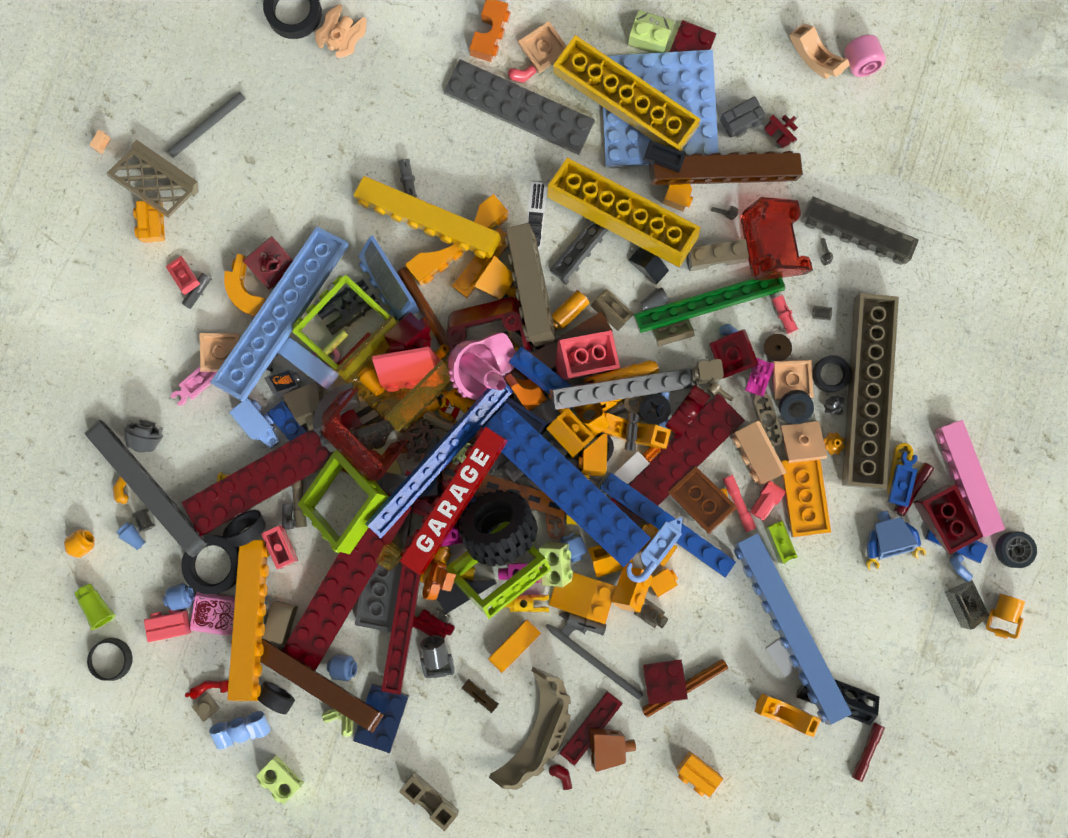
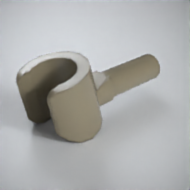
[707,383,734,401]

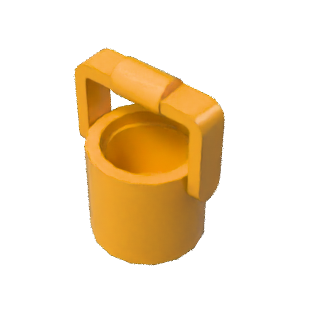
[986,594,1025,639]

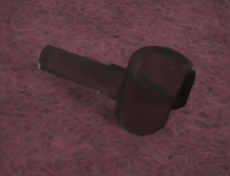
[711,206,739,220]
[820,238,833,266]

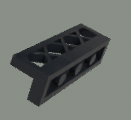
[796,679,880,725]

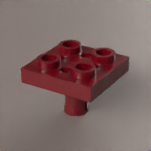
[242,236,293,290]

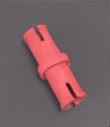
[772,295,798,334]

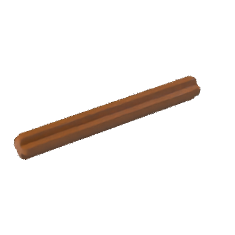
[397,267,449,347]
[642,659,728,717]

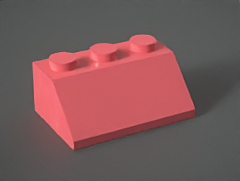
[555,330,620,380]
[372,347,442,392]

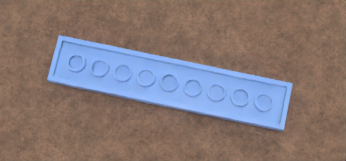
[210,226,349,402]

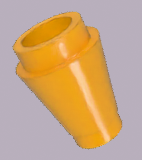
[358,367,385,396]

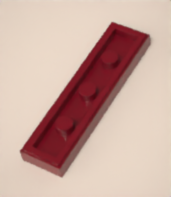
[559,691,623,766]

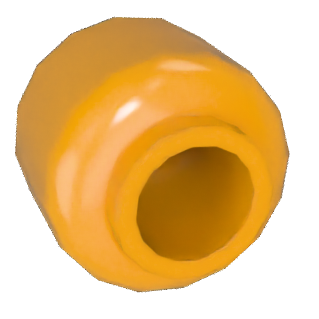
[64,529,95,558]

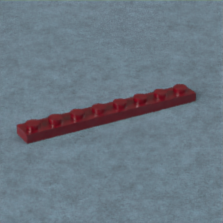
[381,535,422,695]

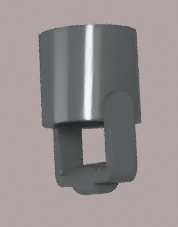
[420,635,455,678]

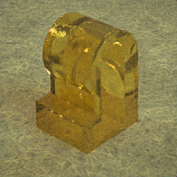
[376,543,403,571]

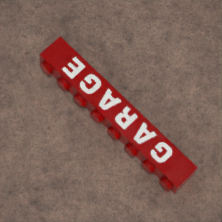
[400,427,508,575]

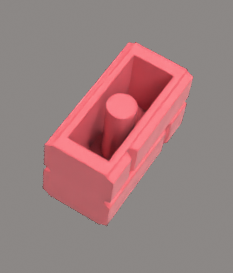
[261,525,299,569]
[144,610,192,642]

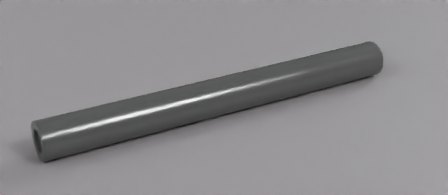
[167,92,246,158]

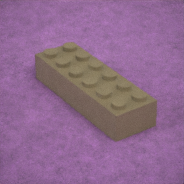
[505,222,557,347]

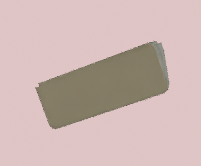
[591,289,634,331]

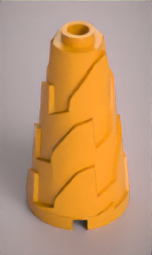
[584,360,659,412]

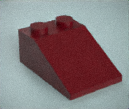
[913,484,983,555]

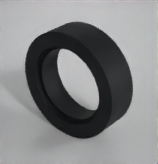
[263,0,322,39]
[181,535,239,594]

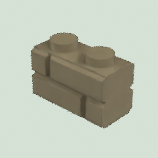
[691,359,724,385]

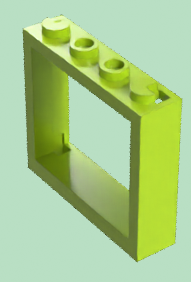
[292,274,397,379]
[298,449,389,554]
[446,522,551,619]

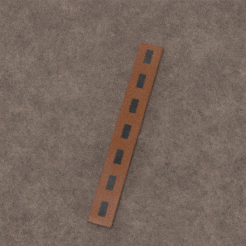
[419,454,566,519]

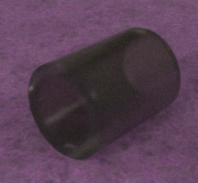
[812,306,832,320]

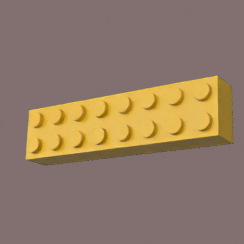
[553,35,701,151]
[547,157,701,267]

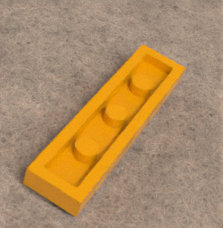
[452,227,507,298]

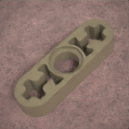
[752,393,783,447]

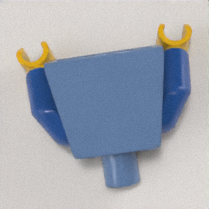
[866,511,926,570]

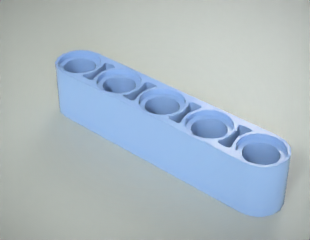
[278,336,339,390]

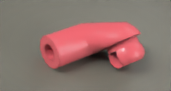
[508,65,537,83]

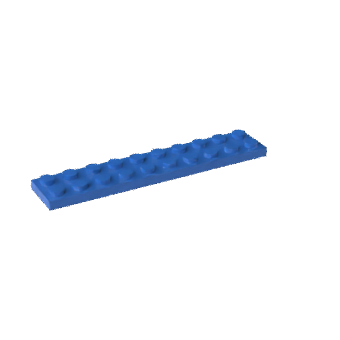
[482,403,651,568]

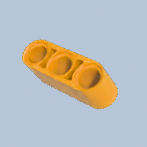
[488,619,541,673]

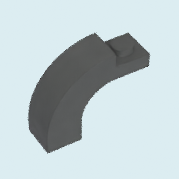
[313,382,361,452]

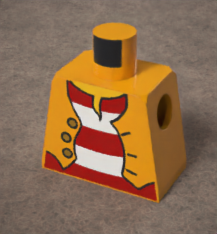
[435,387,477,424]

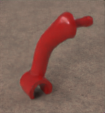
[185,680,229,699]

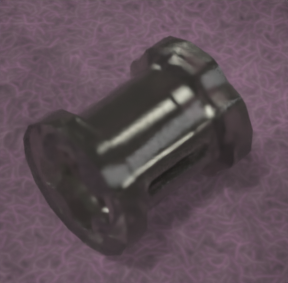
[132,508,155,533]

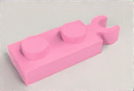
[171,367,217,406]

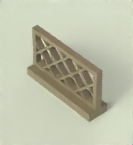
[107,140,199,218]

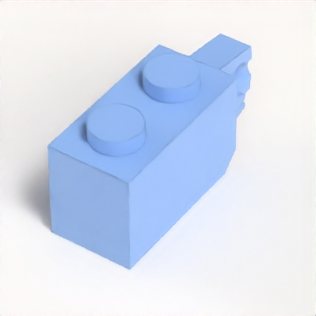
[229,398,280,449]

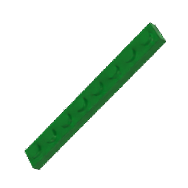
[634,271,786,333]

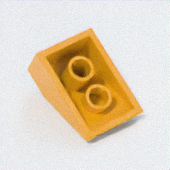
[549,572,616,624]

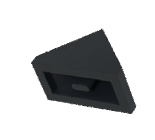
[628,247,669,285]

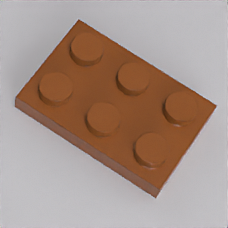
[668,466,737,534]

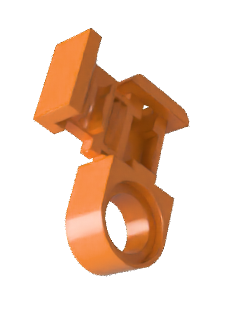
[422,560,456,600]

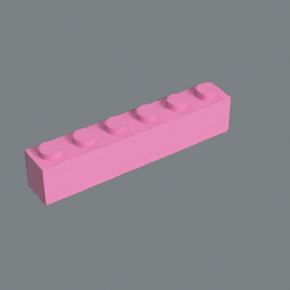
[935,420,1005,537]

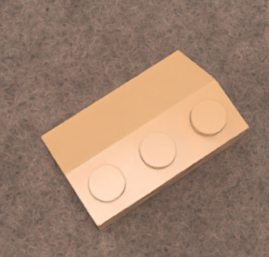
[732,421,786,485]

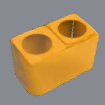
[573,403,610,436]

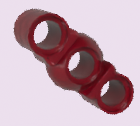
[665,384,710,438]

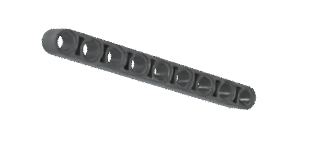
[85,419,208,557]

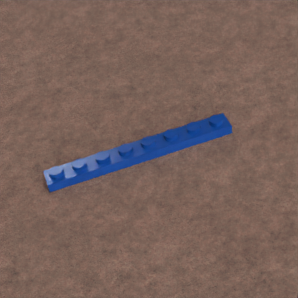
[600,472,736,578]

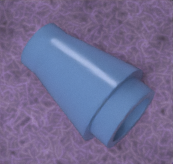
[116,522,146,550]

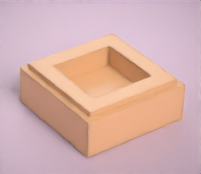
[89,129,111,154]

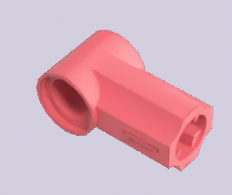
[749,481,786,521]

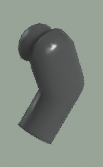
[282,504,296,530]

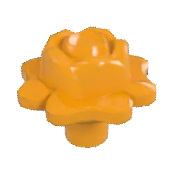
[823,432,845,455]

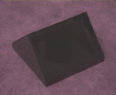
[945,580,989,630]

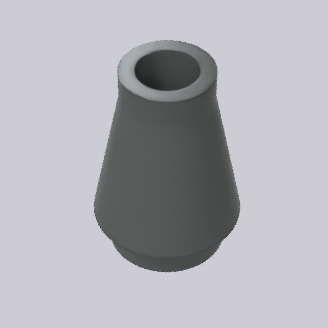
[640,287,669,311]

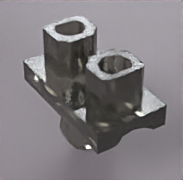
[633,598,668,628]

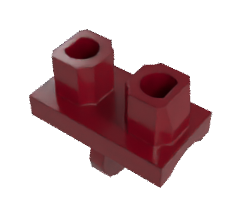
[764,115,798,149]

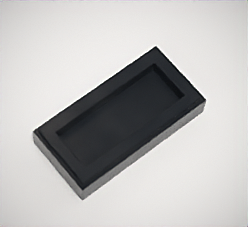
[643,140,686,173]

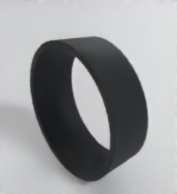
[223,510,266,547]
[87,638,133,681]

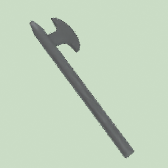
[546,612,643,700]

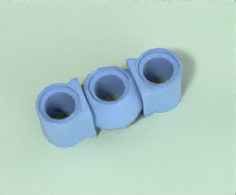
[209,711,271,749]

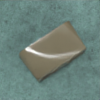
[262,601,298,646]

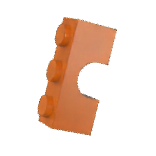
[469,0,511,62]

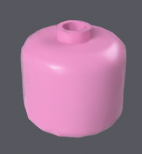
[844,34,886,77]

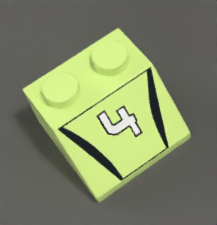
[628,10,674,53]

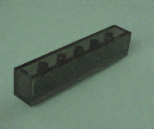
[800,196,919,265]

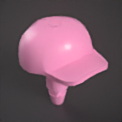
[448,332,516,400]

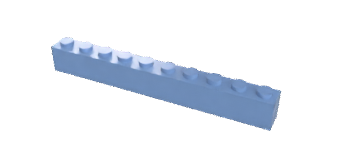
[734,533,852,725]

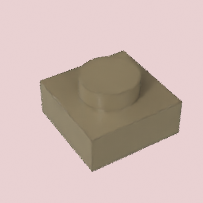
[192,693,221,722]

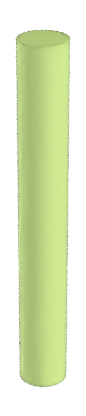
[305,330,348,376]

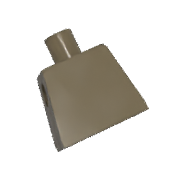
[283,382,323,431]

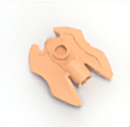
[315,4,367,58]

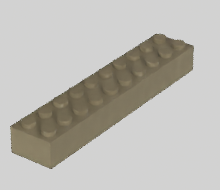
[842,293,899,489]

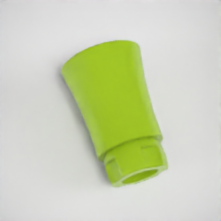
[74,584,116,630]

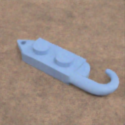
[626,517,682,583]

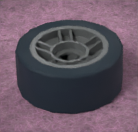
[995,532,1037,568]

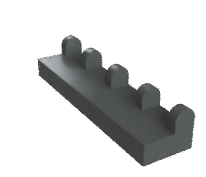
[550,220,608,285]

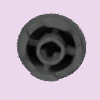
[124,420,163,453]

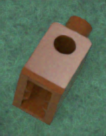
[589,728,636,772]

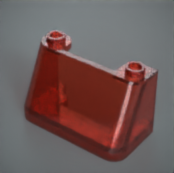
[741,197,813,281]

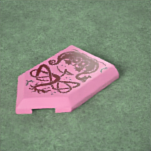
[190,592,235,636]

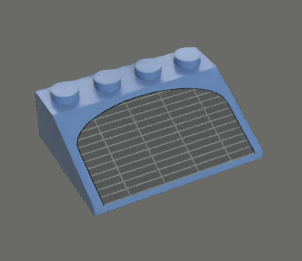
[359,235,420,321]

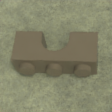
[687,239,749,271]
[399,772,459,832]

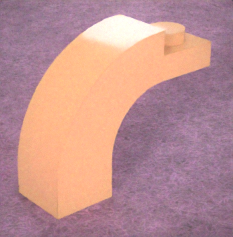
[789,23,850,79]

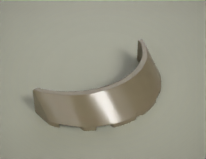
[489,667,571,790]

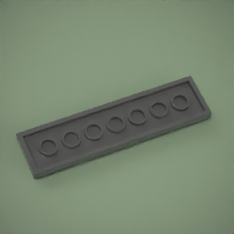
[444,59,595,155]
[355,471,414,632]

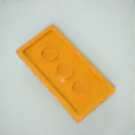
[781,459,831,537]

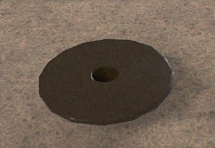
[764,334,792,361]

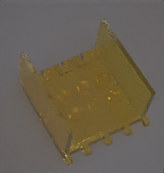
[335,315,452,432]

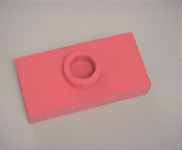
[166,256,200,295]

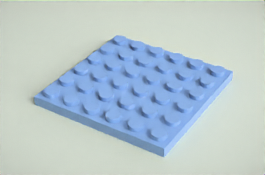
[603,50,718,167]

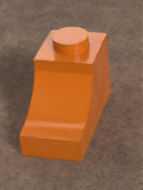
[504,373,547,411]

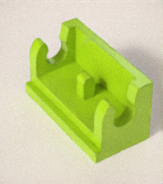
[764,520,798,564]

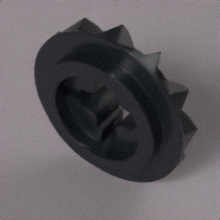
[640,394,671,425]

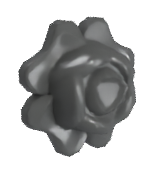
[824,396,845,415]

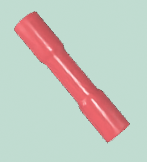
[722,475,756,532]

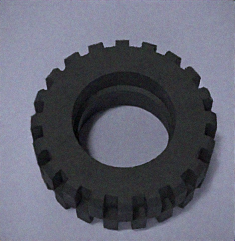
[458,490,538,566]

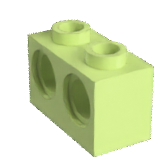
[539,542,573,587]
[256,755,304,805]

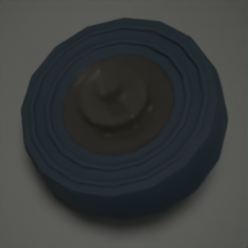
[779,390,814,424]

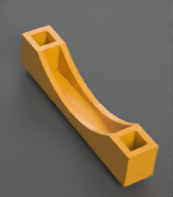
[405,194,508,285]

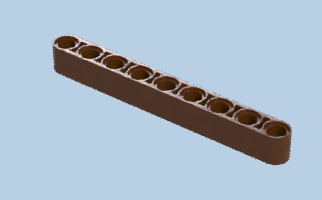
[230,638,384,733]

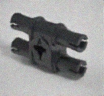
[317,278,380,336]

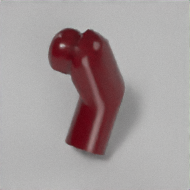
[549,764,572,790]

